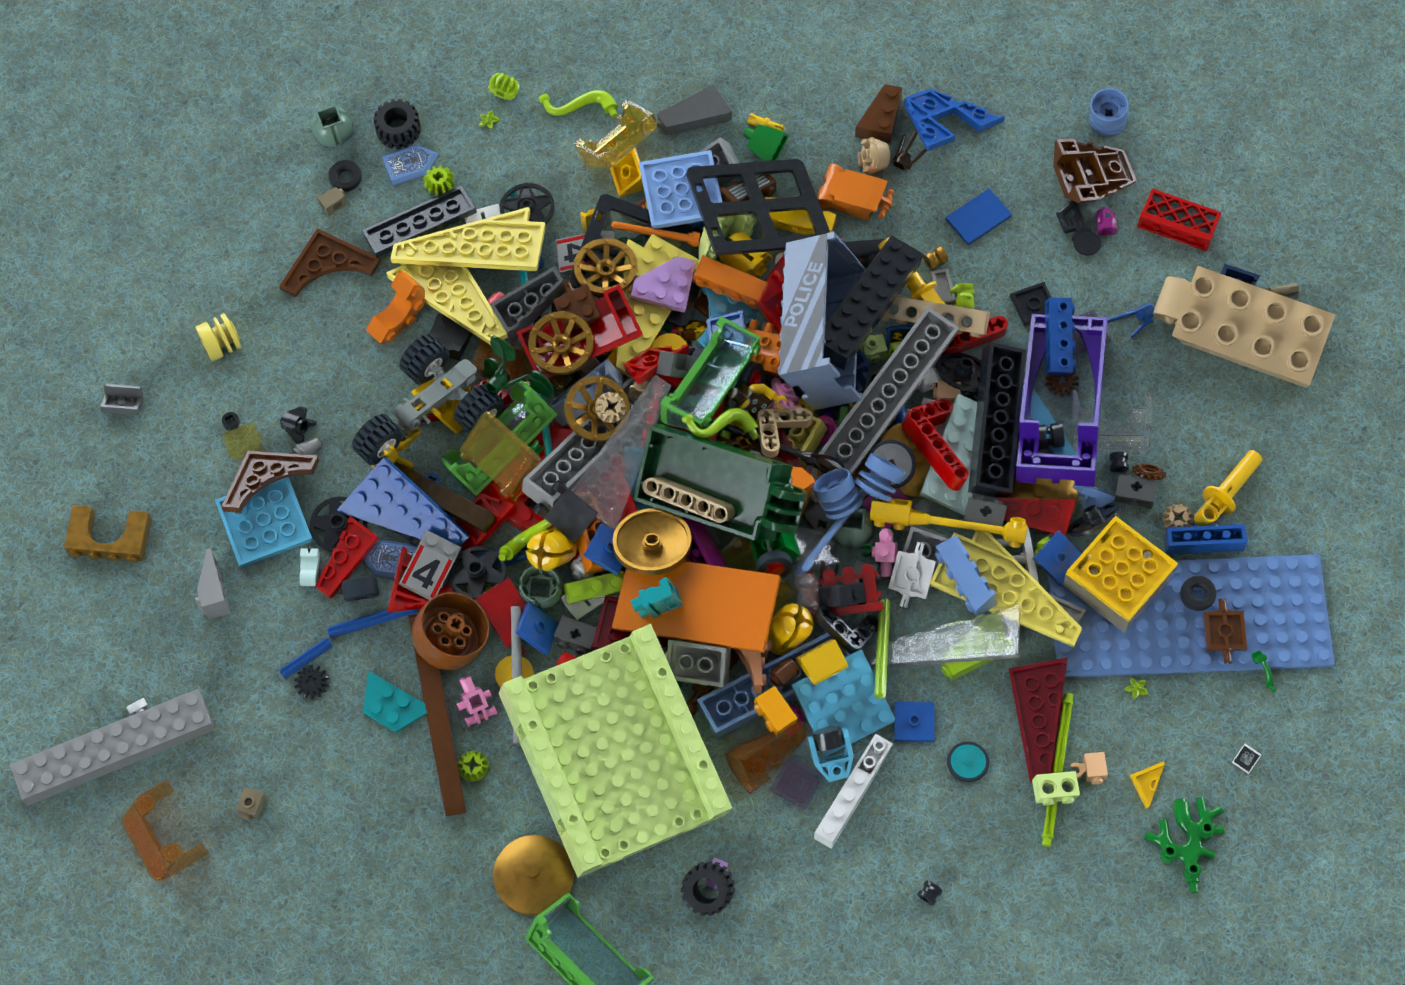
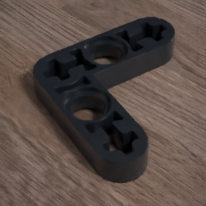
[814,606,878,654]

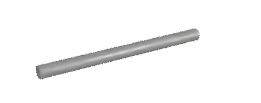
[511,606,522,744]

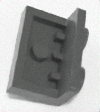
[100,384,144,415]

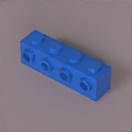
[1045,297,1076,376]
[1164,524,1247,555]

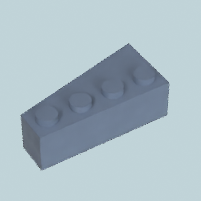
[548,359,623,426]

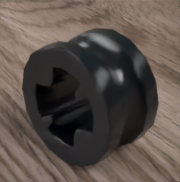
[222,412,240,430]

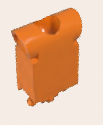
[817,163,894,221]

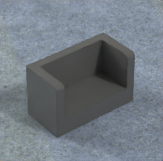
[657,351,699,378]

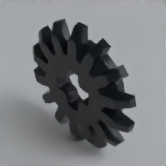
[294,665,330,699]

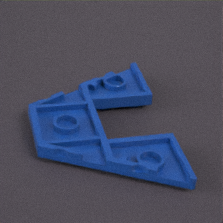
[904,89,1005,151]

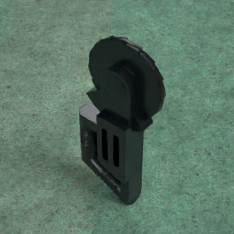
[1056,200,1101,256]

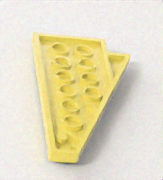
[615,234,699,377]
[929,531,1082,647]

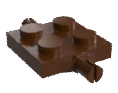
[553,280,602,333]
[1203,598,1247,664]

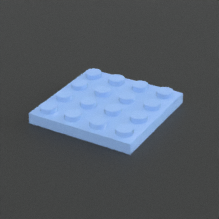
[639,150,722,229]

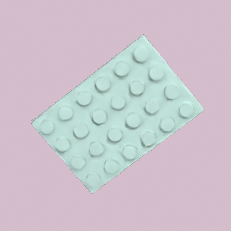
[919,394,1020,517]

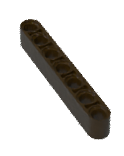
[393,461,497,534]

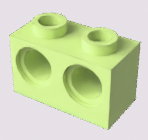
[1032,771,1080,806]

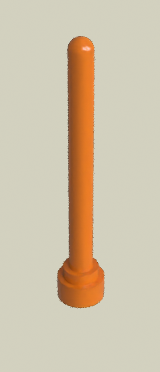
[611,222,700,247]

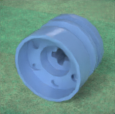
[1089,88,1129,137]
[854,453,906,502]
[813,468,863,519]

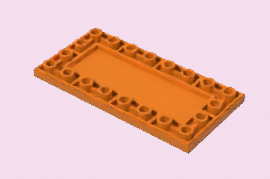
[612,561,781,653]

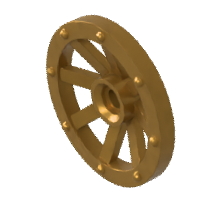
[574,238,638,296]
[528,311,594,375]
[564,376,630,442]

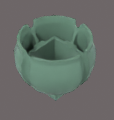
[311,104,353,147]
[831,506,874,549]
[518,566,562,610]

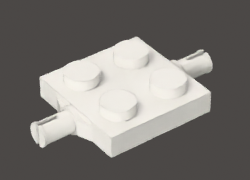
[888,542,937,608]

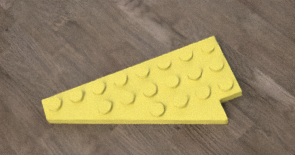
[391,208,546,271]
[386,264,508,345]

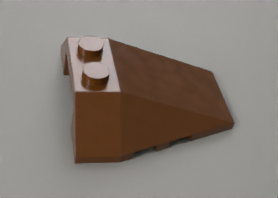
[1053,138,1137,203]

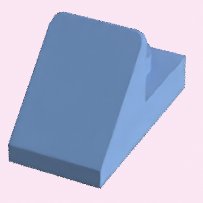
[1072,483,1115,509]

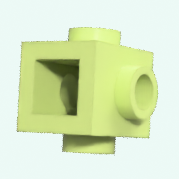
[860,334,887,363]

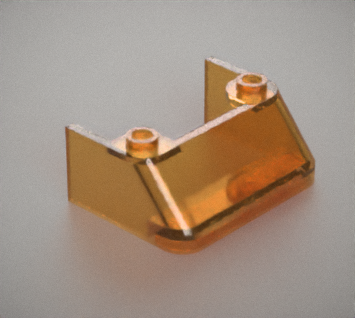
[122,780,209,881]

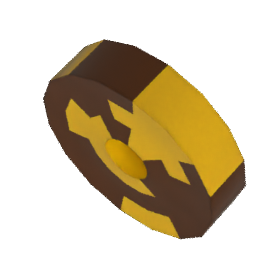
[679,320,707,340]

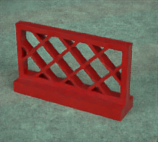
[1137,189,1222,251]

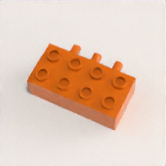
[722,319,783,379]

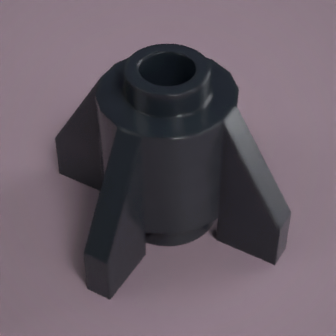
[280,406,317,444]

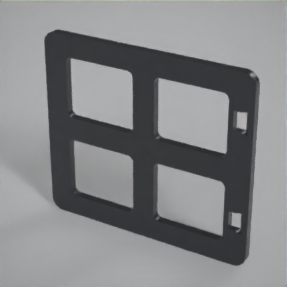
[686,159,830,255]
[568,194,703,327]

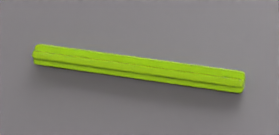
[874,598,891,699]

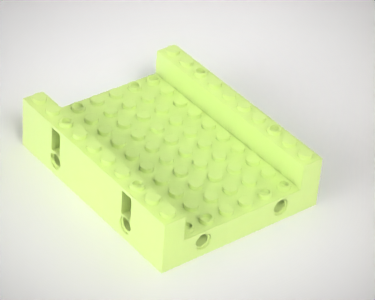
[499,624,732,878]

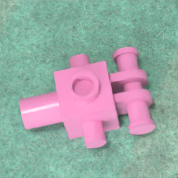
[770,378,802,409]
[872,529,898,577]
[456,675,498,727]

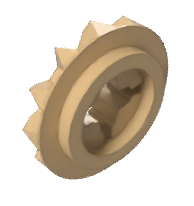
[595,392,626,423]
[1162,504,1194,528]

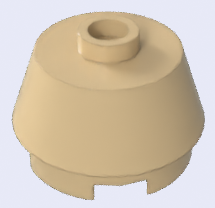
[858,137,890,174]

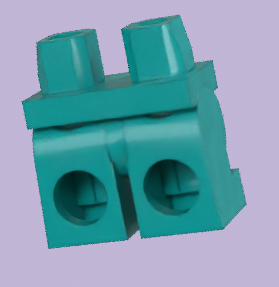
[631,577,683,619]

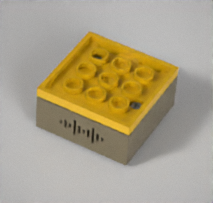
[1063,516,1178,633]

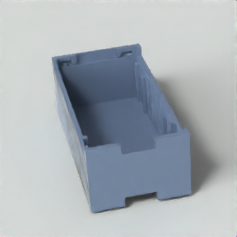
[778,232,866,410]

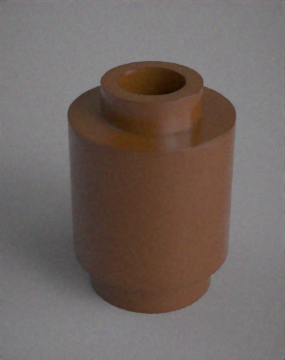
[770,659,800,687]

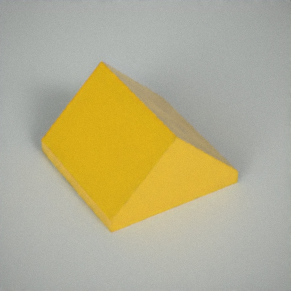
[609,147,644,197]
[795,639,849,686]

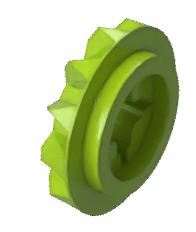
[457,750,489,782]

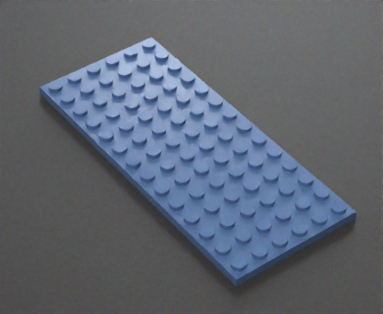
[1048,554,1335,678]

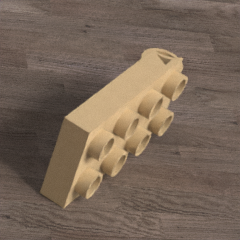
[1153,266,1336,388]

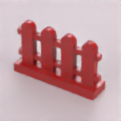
[800,564,884,619]

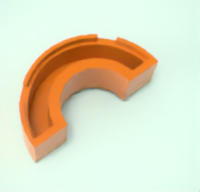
[366,271,425,344]

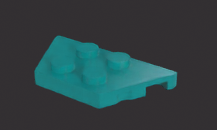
[363,671,427,733]

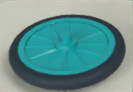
[947,742,989,782]

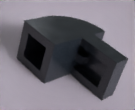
[818,583,865,607]

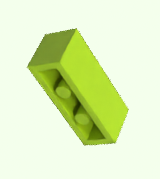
[563,571,624,605]

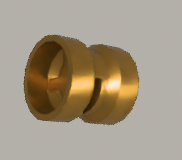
[923,246,949,271]

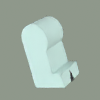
[300,549,321,586]

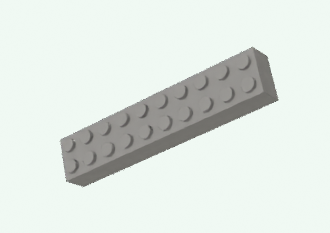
[818,306,959,476]
[522,376,675,511]
[10,689,215,806]

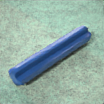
[280,638,332,678]

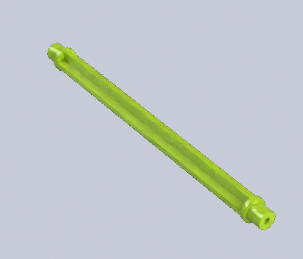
[1042,693,1074,847]

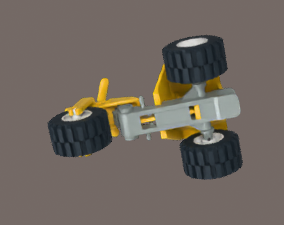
[352,334,504,469]

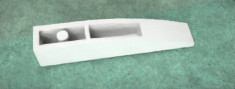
[814,734,893,849]

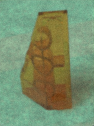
[725,720,806,793]

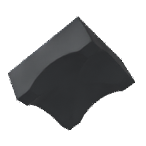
[429,313,473,361]

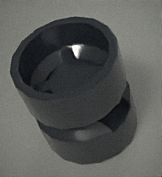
[1039,423,1065,450]

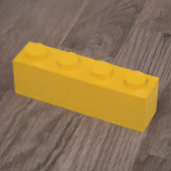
[765,197,836,235]

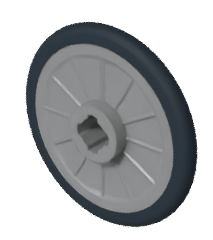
[866,440,916,489]

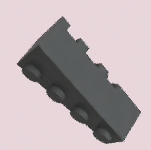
[490,266,566,342]

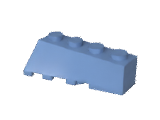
[935,535,997,617]

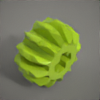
[488,73,520,100]
[423,164,455,196]

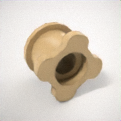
[628,379,652,402]

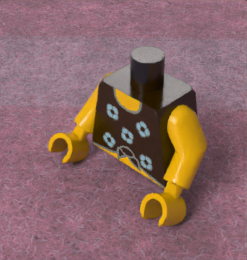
[727,384,788,444]

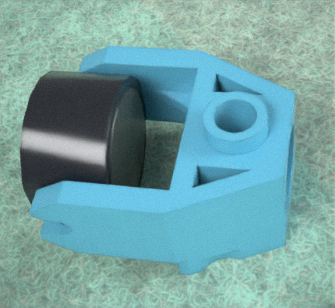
[807,726,854,782]

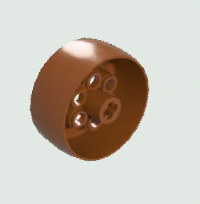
[412,592,489,670]

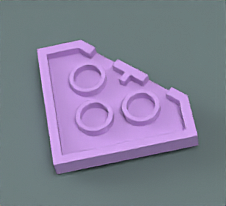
[630,256,696,313]

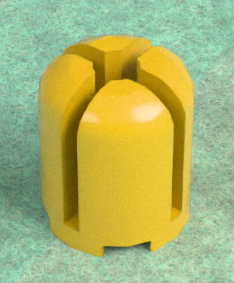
[719,232,772,277]
[526,527,578,571]
[768,603,814,656]

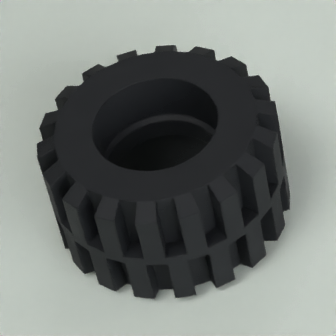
[373,99,421,149]
[681,861,735,916]

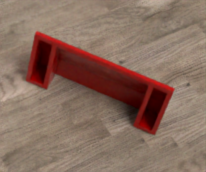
[517,284,643,379]

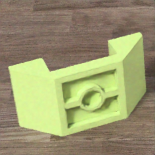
[698,214,757,262]

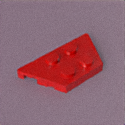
[757,270,784,335]
[624,345,689,385]
[455,493,517,554]
[387,547,429,613]

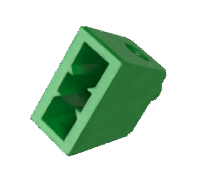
[743,124,790,161]

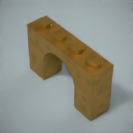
[64,505,152,563]

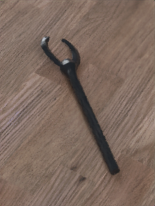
[711,417,845,474]

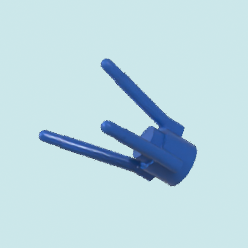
[1107,303,1154,338]

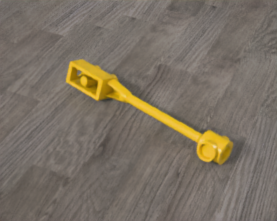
[870,497,1028,548]

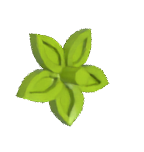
[479,110,500,130]
[1124,677,1148,700]

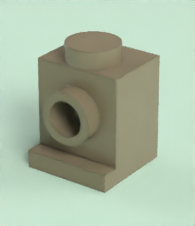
[316,187,347,216]

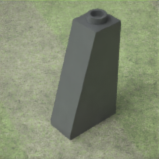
[656,85,732,135]

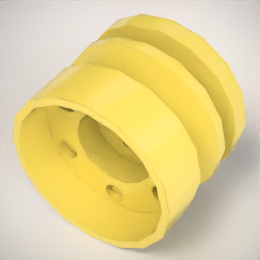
[195,313,241,362]

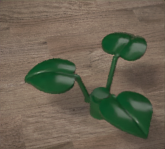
[482,335,554,400]

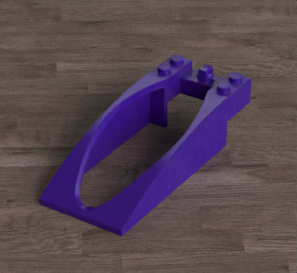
[1016,314,1107,487]

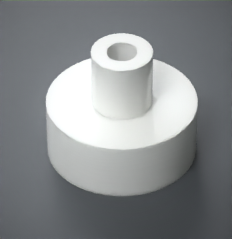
[126,698,148,714]

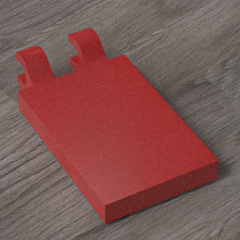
[475,578,526,655]

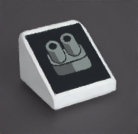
[1232,744,1261,774]

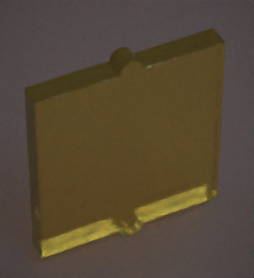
[222,422,264,461]

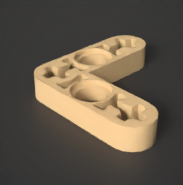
[757,408,813,458]

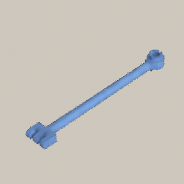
[794,489,867,576]

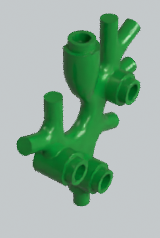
[1144,797,1224,893]

